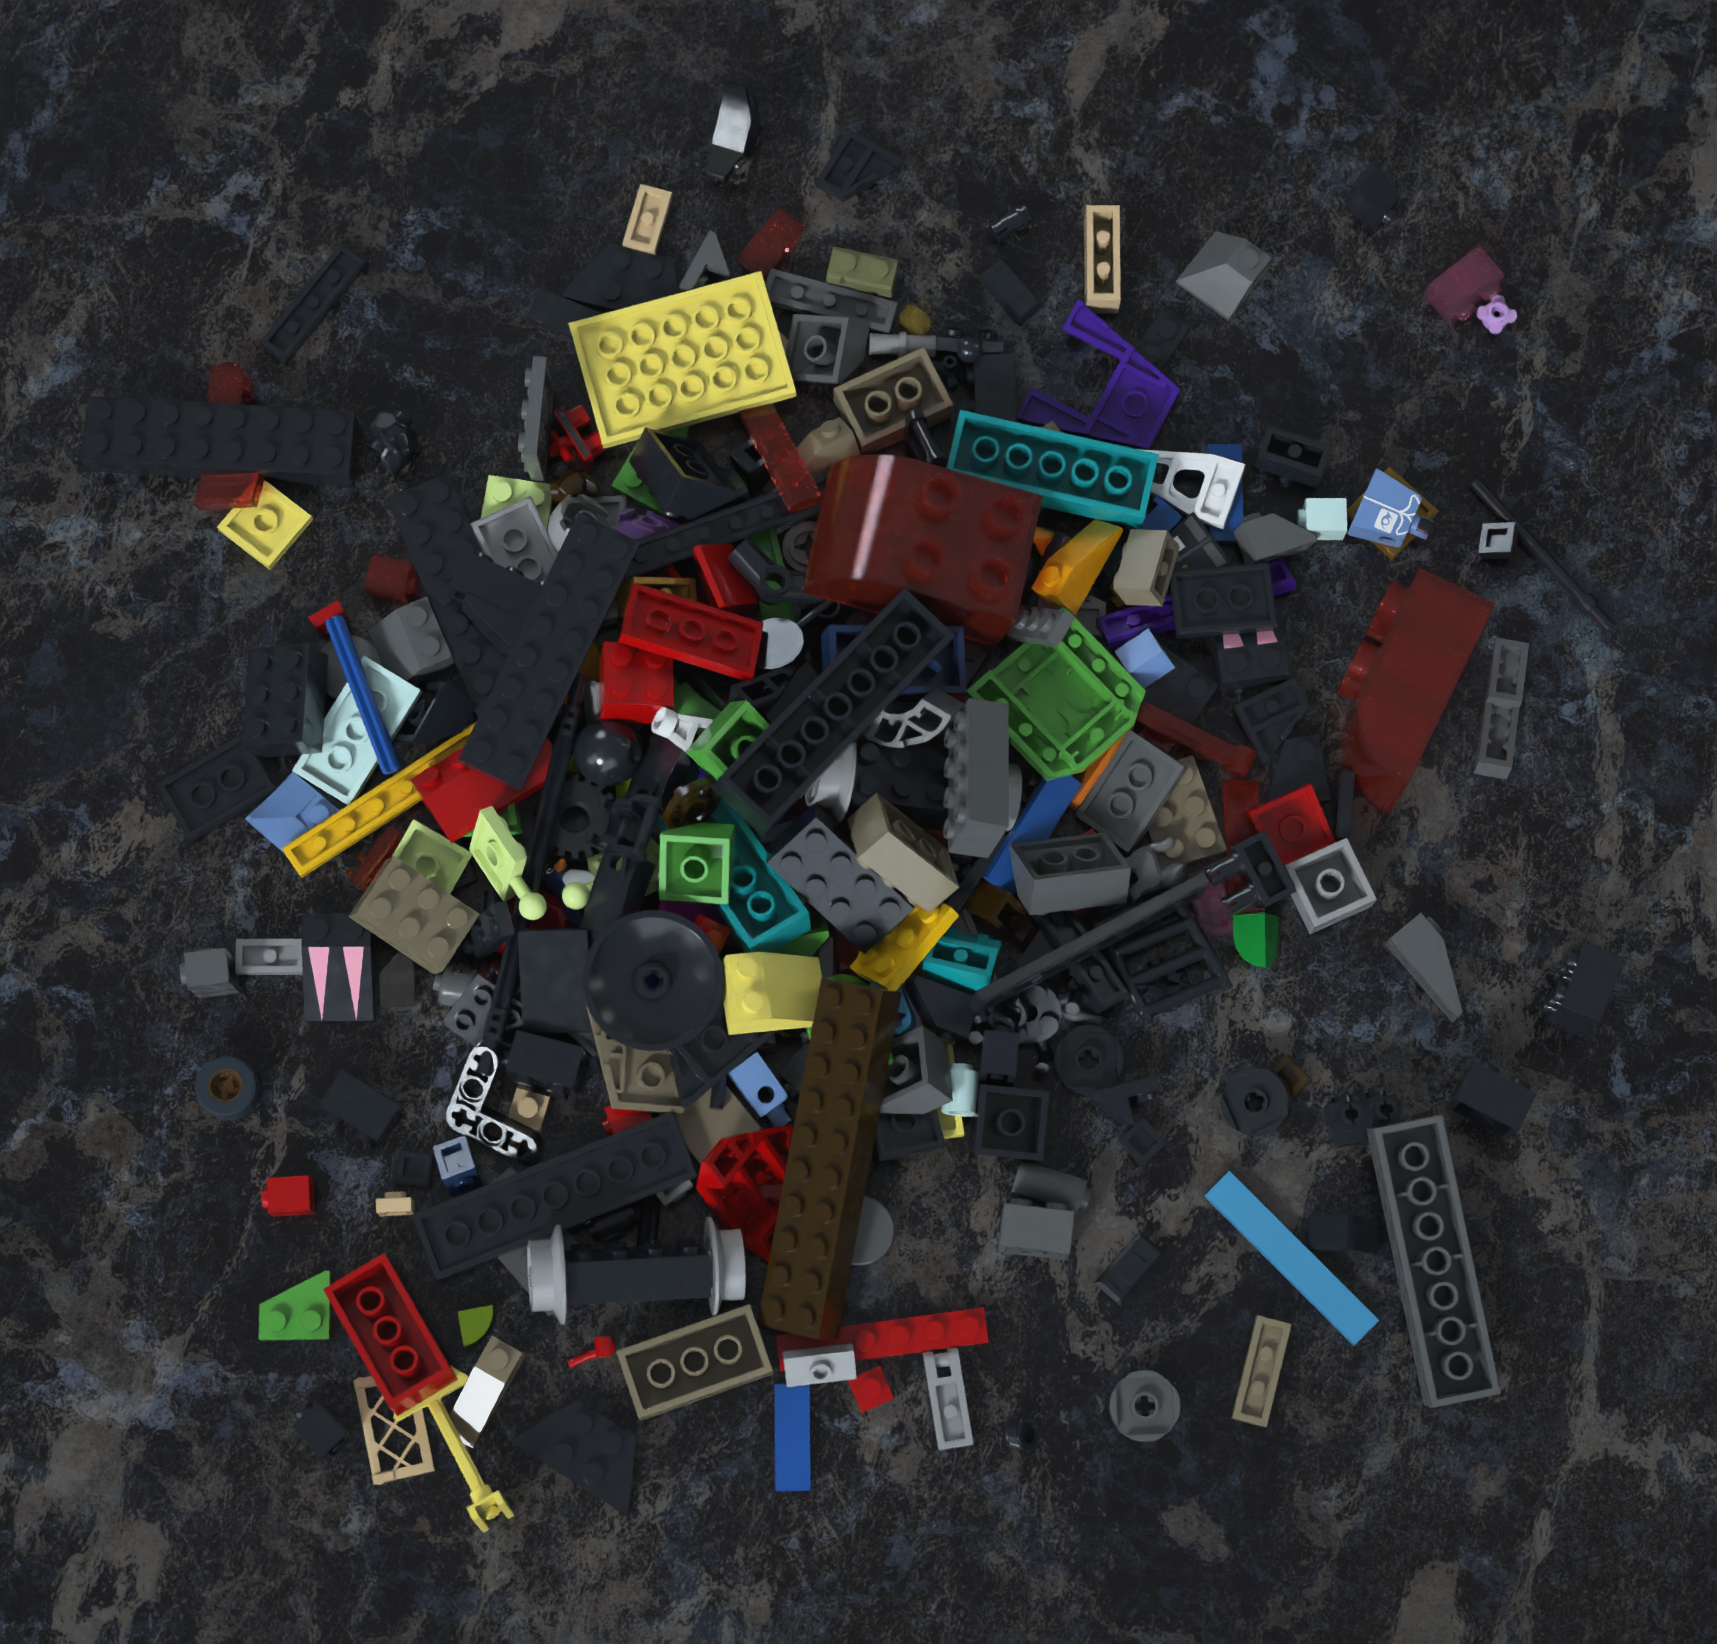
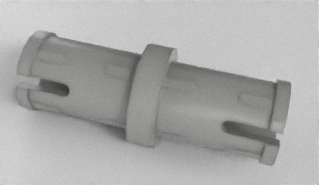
[868,332,936,358]

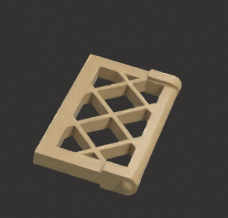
[353,1376,435,1485]

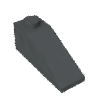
[1385,913,1463,1023]

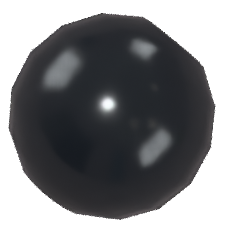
[573,717,644,787]

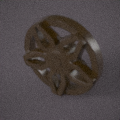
[662,776,721,830]

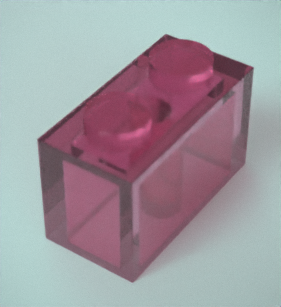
[1424,245,1505,325]

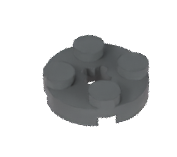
[1109,1370,1180,1442]

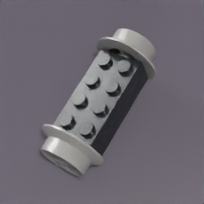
[805,739,1022,831]
[527,1216,746,1324]

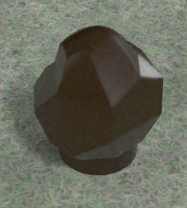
[550,469,601,503]

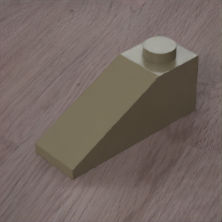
[762,417,864,495]
[450,1336,526,1448]

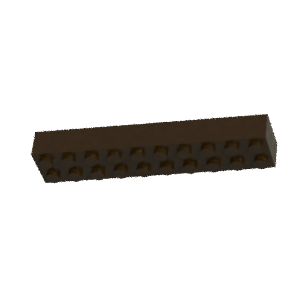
[757,978,902,1340]

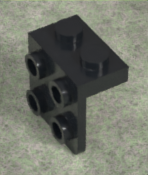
[444,957,523,1046]

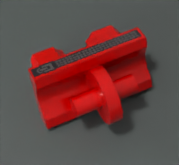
[547,405,607,470]

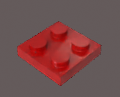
[1247,783,1336,866]

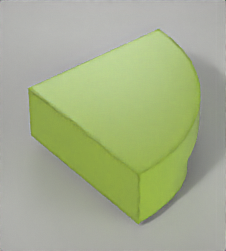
[458,1305,494,1347]

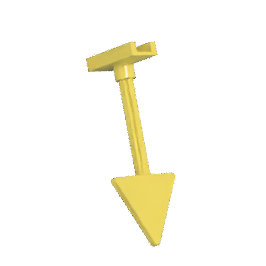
[394,1366,514,1533]

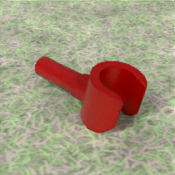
[567,1336,615,1367]

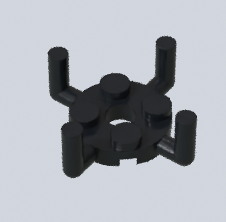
[969,957,1084,1075]

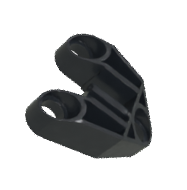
[707,80,762,181]

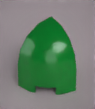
[1233,913,1278,968]

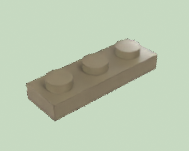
[1231,1315,1292,1428]

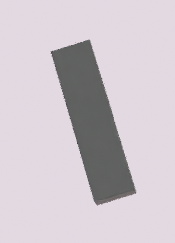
[1473,638,1529,780]

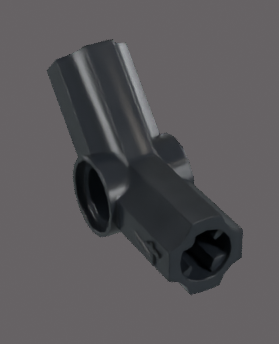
[727,538,827,605]

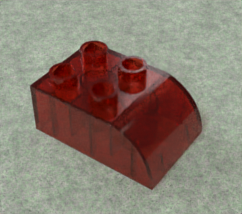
[801,454,1042,647]
[1336,568,1495,815]

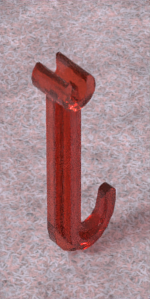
[1135,701,1257,779]

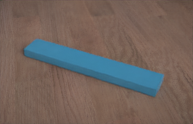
[1204,1171,1379,1346]

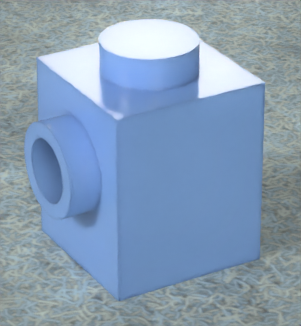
[1115,629,1175,688]

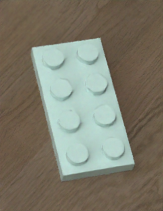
[292,656,423,805]

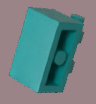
[922,926,1002,996]

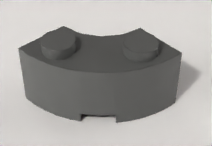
[865,687,965,748]

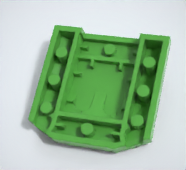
[965,606,1146,781]

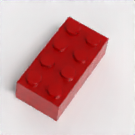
[323,1253,458,1416]

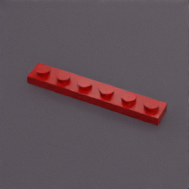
[776,1307,989,1372]

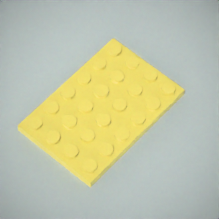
[569,271,797,449]

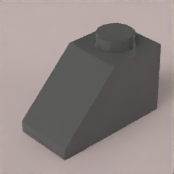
[1233,512,1317,565]

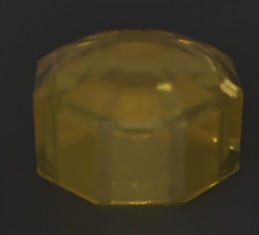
[899,305,932,336]

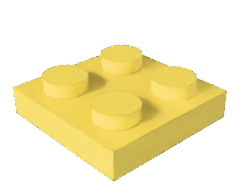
[217,477,313,570]

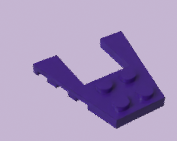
[1016,299,1180,450]

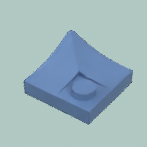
[245,772,340,854]

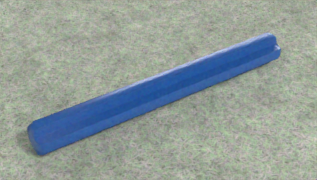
[325,615,401,775]

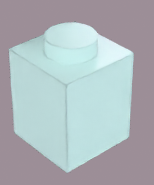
[1297,498,1347,540]

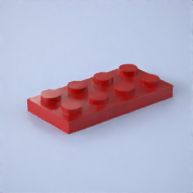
[619,582,764,681]

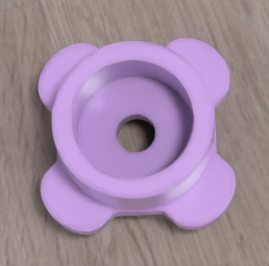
[1477,295,1517,334]

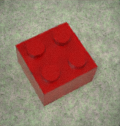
[599,641,674,724]

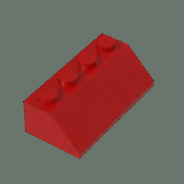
[411,738,569,843]

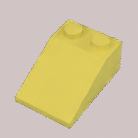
[721,952,822,1035]

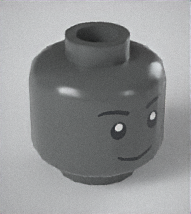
[433,962,478,1007]

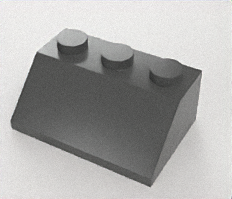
[1009,832,1131,915]

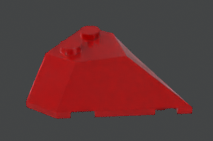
[696,1123,794,1263]

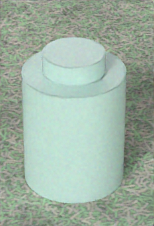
[941,1063,979,1117]

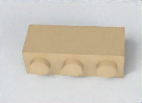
[1084,205,1121,313]

